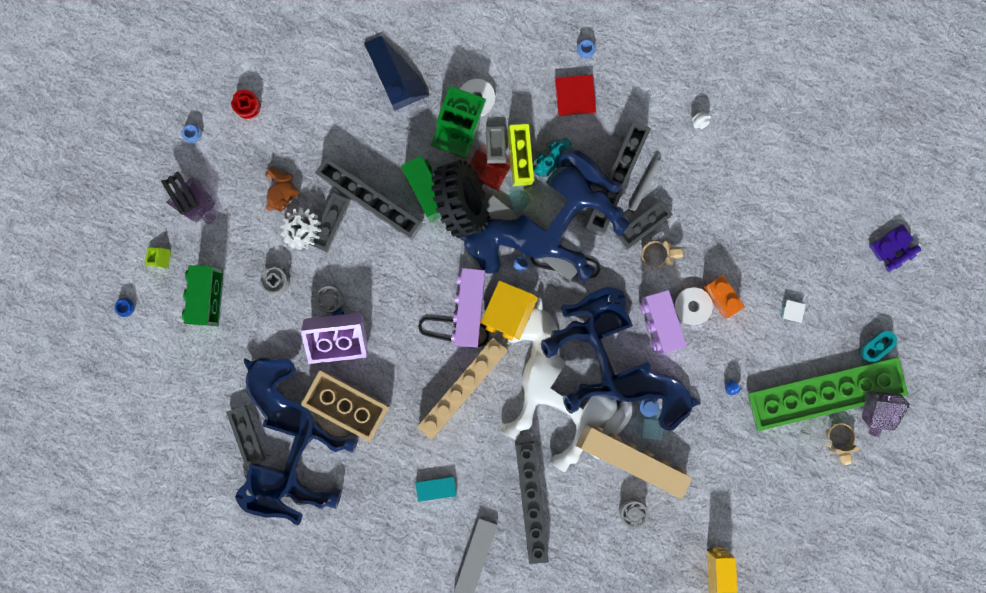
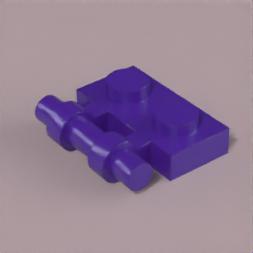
[869,224,921,272]

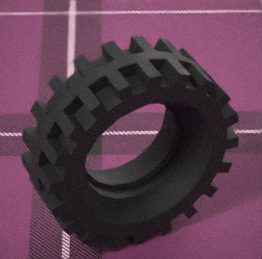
[431,159,489,238]

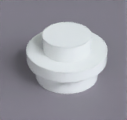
[692,111,711,129]

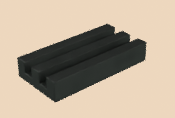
[161,171,198,215]

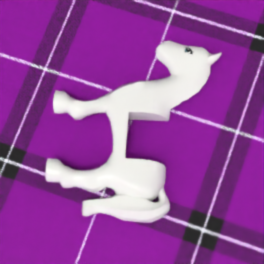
[500,297,633,472]

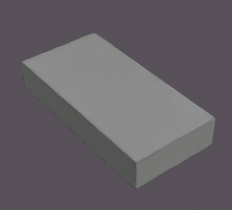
[486,126,506,164]

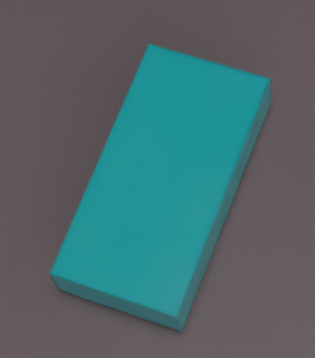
[415,476,457,502]

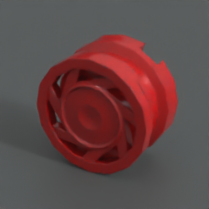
[231,90,261,119]

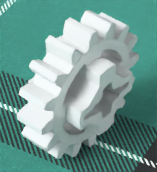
[280,208,322,250]

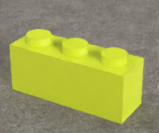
[507,124,534,187]

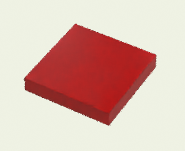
[555,75,596,117]

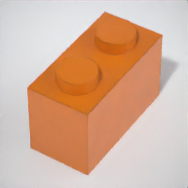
[702,275,745,319]

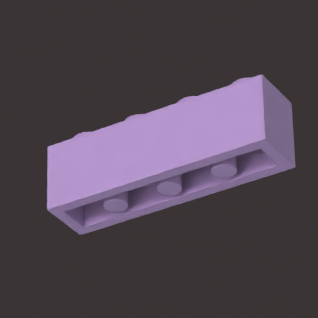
[451,268,485,348]

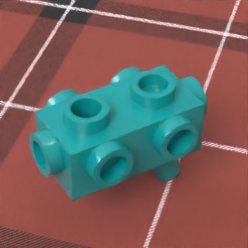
[533,137,573,177]

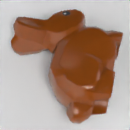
[265,166,300,212]

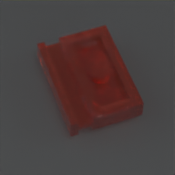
[469,150,511,191]

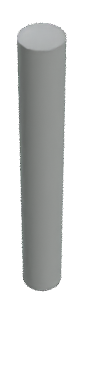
[629,159,661,212]

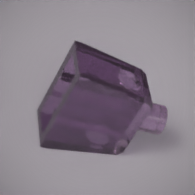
[166,177,216,224]
[862,391,910,437]

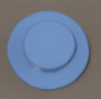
[577,39,596,59]
[182,124,202,143]
[639,398,659,417]

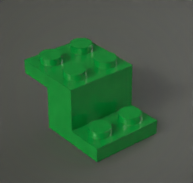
[431,86,486,159]

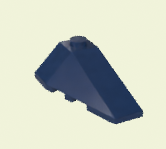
[364,36,429,111]

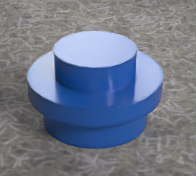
[115,298,135,317]

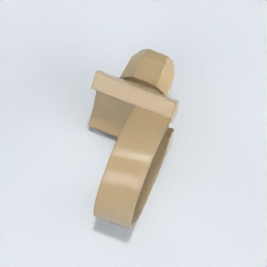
[641,241,684,268]
[825,423,860,465]

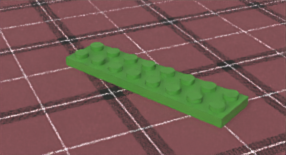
[747,357,909,431]

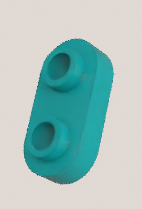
[860,331,897,362]

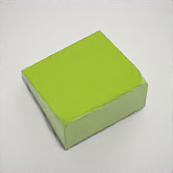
[145,247,171,268]

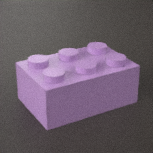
[639,290,687,354]
[301,312,368,364]

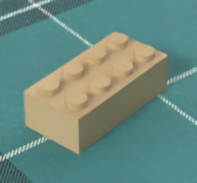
[301,370,391,442]

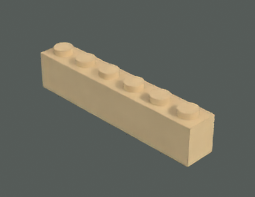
[417,338,508,440]
[576,424,692,499]

